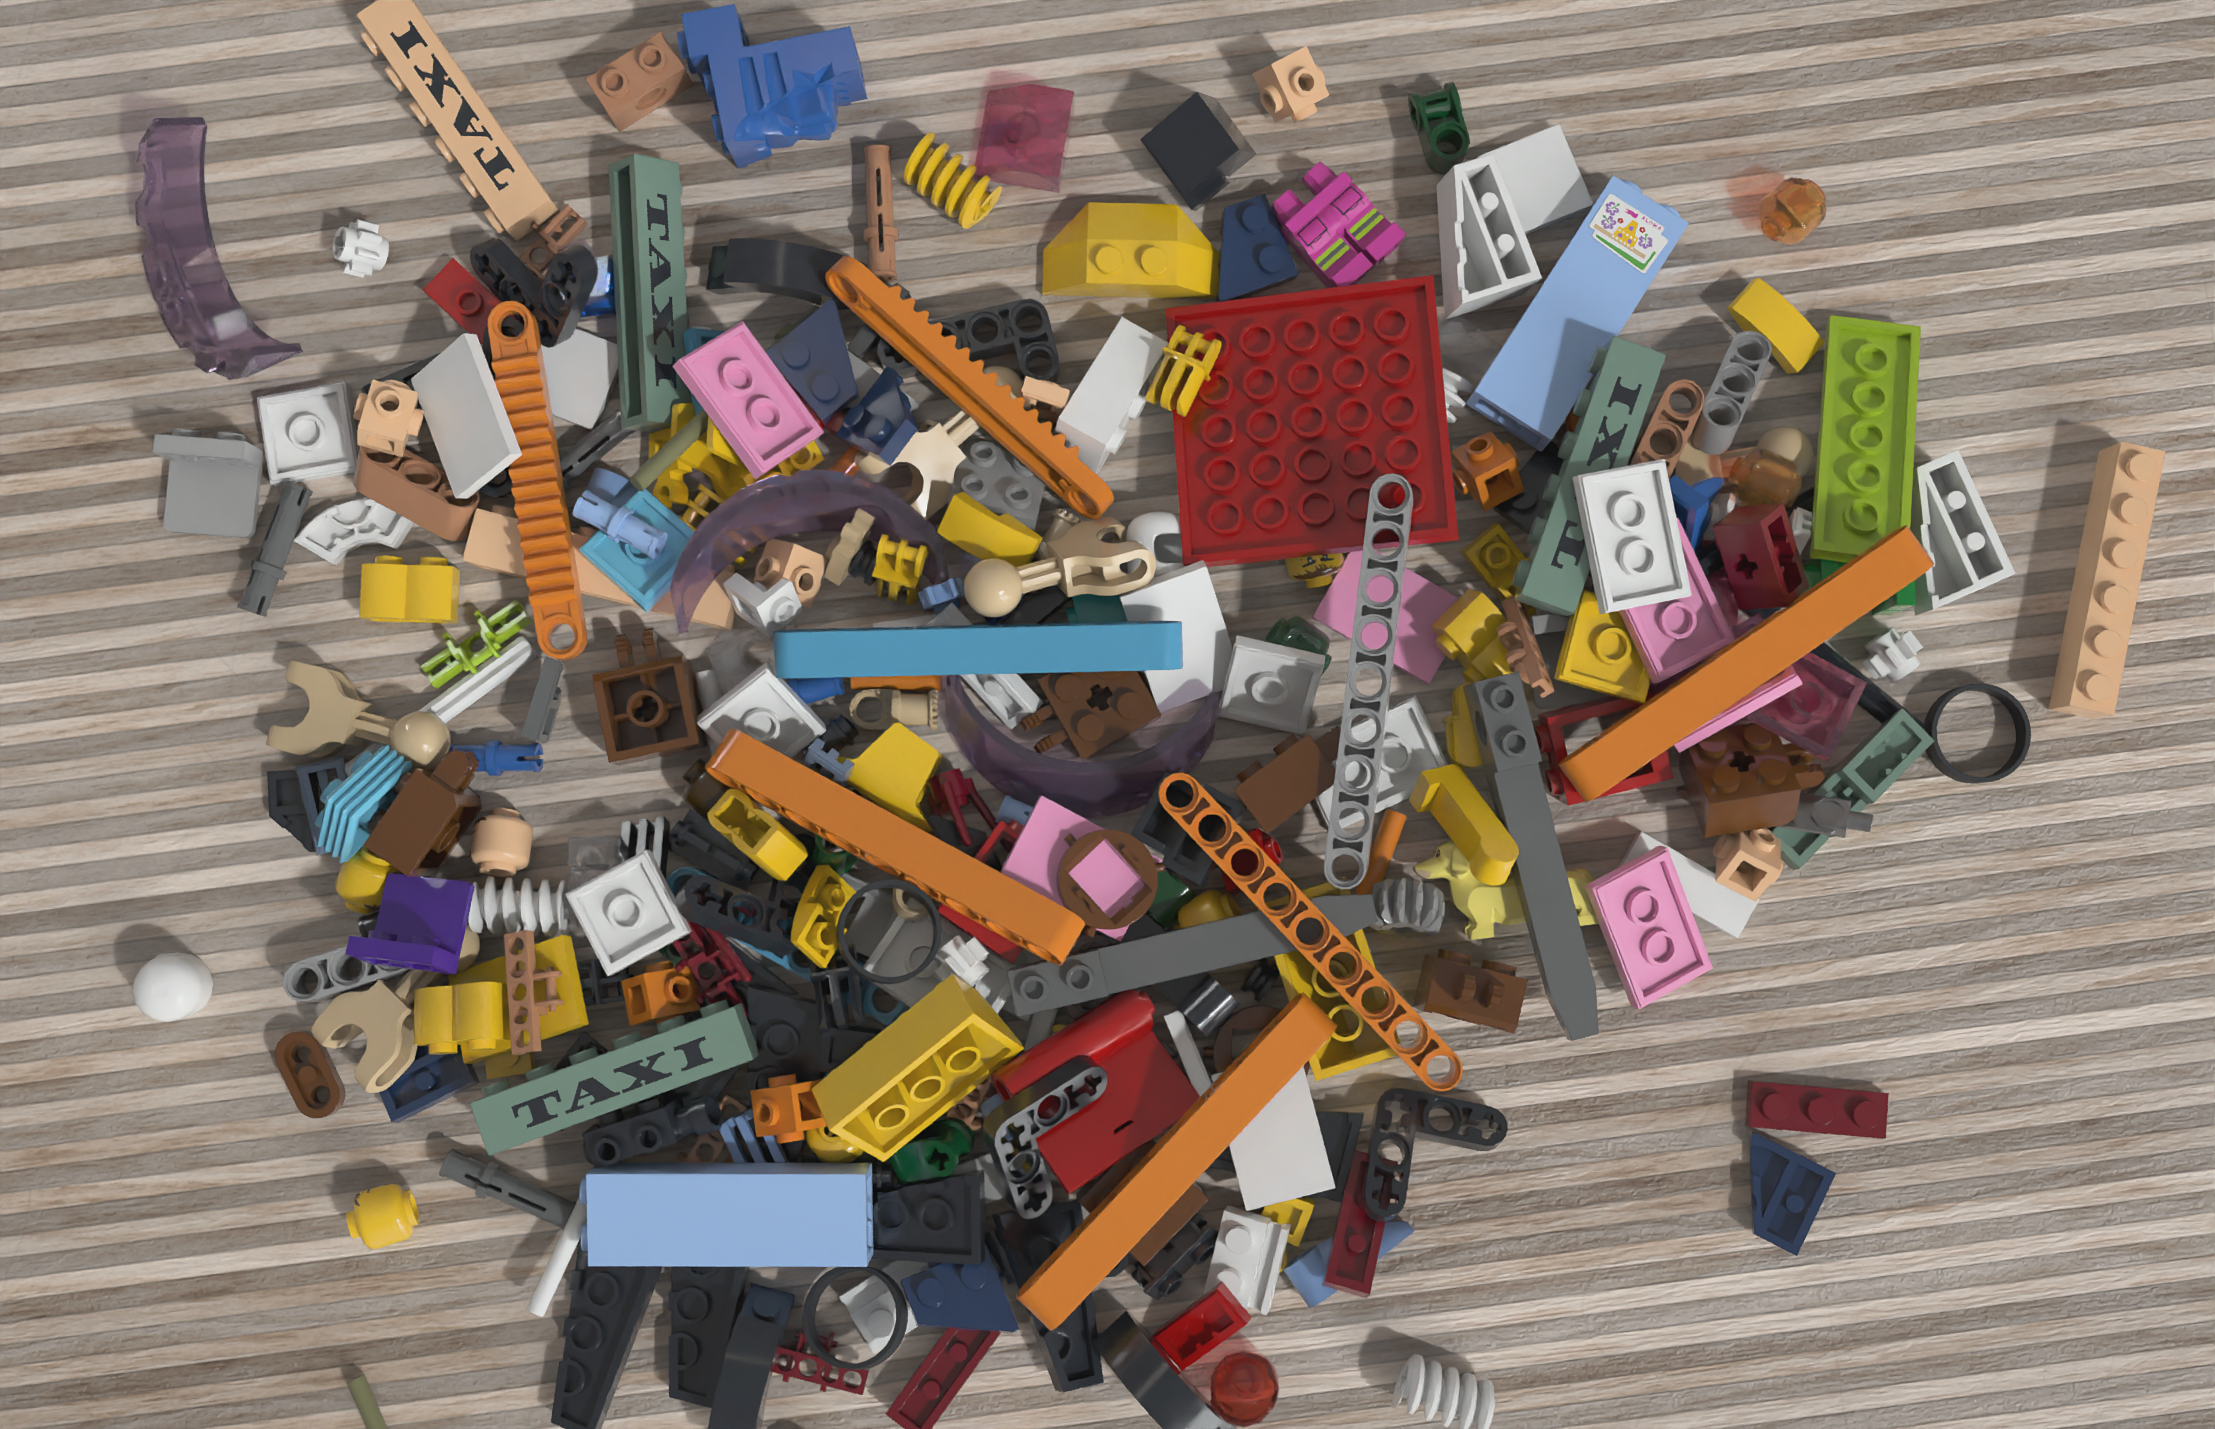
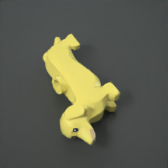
[1413,840,1599,940]

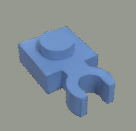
[918,577,965,615]

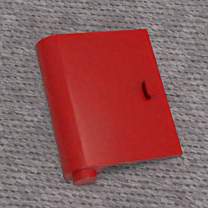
[991,989,1200,1195]

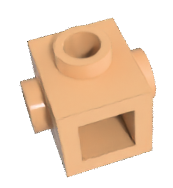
[1252,46,1329,123]
[353,379,424,457]
[752,538,828,609]
[1713,828,1784,902]

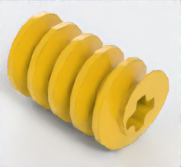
[903,132,1002,229]

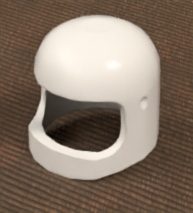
[1126,512,1186,578]
[132,952,213,1022]

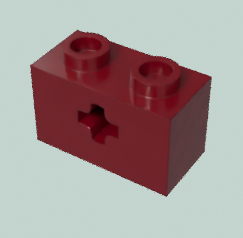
[1713,503,1809,610]

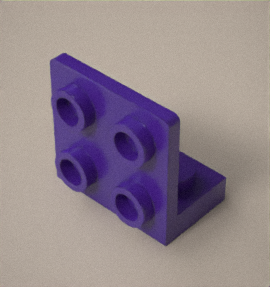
[345,873,475,975]

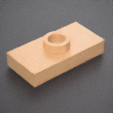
[1021,376,1070,424]

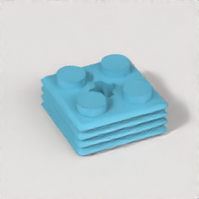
[315,745,412,863]

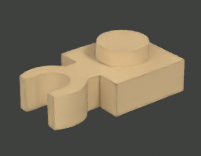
[824,508,874,586]

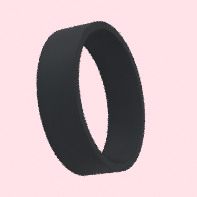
[1924,684,2031,784]
[837,879,942,984]
[802,1266,908,1370]

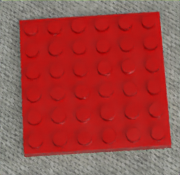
[1165,275,1459,567]

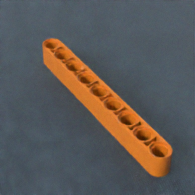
[1558,525,1934,802]
[705,728,1085,965]
[1158,773,1463,1091]
[1016,992,1337,1331]

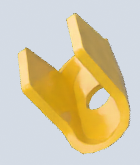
[670,403,750,504]
[837,722,943,833]

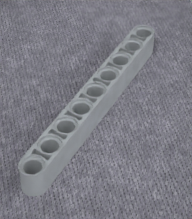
[1324,473,1413,889]

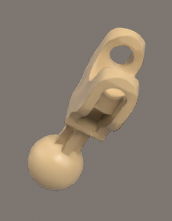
[855,366,1023,526]
[1630,426,1814,487]
[964,517,1156,617]
[266,660,451,769]
[312,922,480,1093]

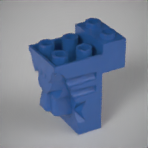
[677,4,868,169]

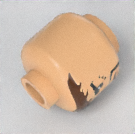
[470,808,533,878]

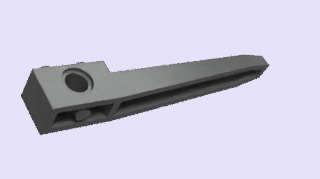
[1463,671,1599,1041]
[1007,894,1378,1017]

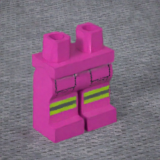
[1271,161,1407,288]

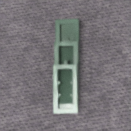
[1770,708,1934,870]

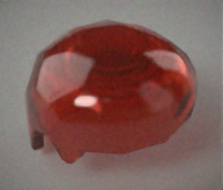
[1210,1349,1280,1428]

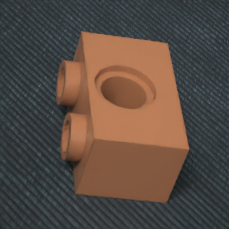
[585,31,694,132]

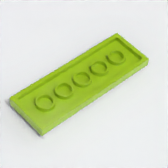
[1810,315,1921,563]

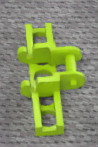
[421,599,533,689]

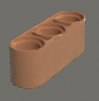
[1627,379,1705,478]
[353,446,479,541]

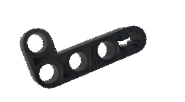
[877,299,1060,383]
[1100,913,1240,1037]

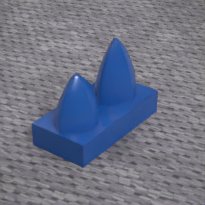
[1669,475,1724,552]

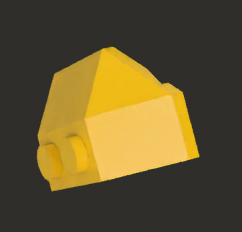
[1042,202,1220,299]

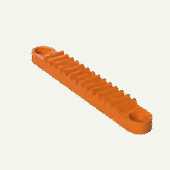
[825,256,1114,520]
[488,301,587,660]

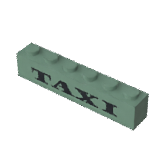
[608,154,692,433]
[1512,336,1666,618]
[470,999,760,1156]

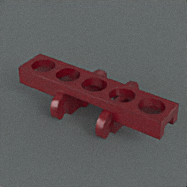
[672,919,748,1017]
[773,1328,870,1395]

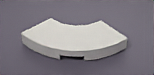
[294,497,414,565]

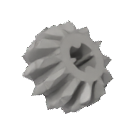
[1370,878,1445,939]

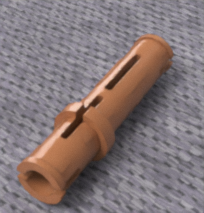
[863,144,899,283]

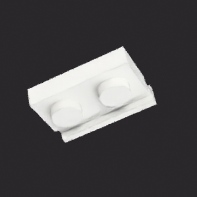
[1203,1205,1291,1316]
[839,1260,930,1354]

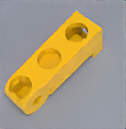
[1409,763,1519,886]

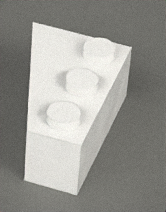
[1436,154,1542,320]
[1053,317,1169,475]
[1910,450,2016,616]

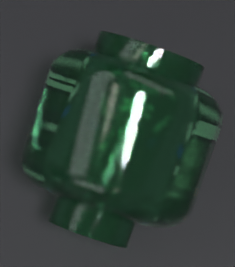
[1264,616,1332,674]

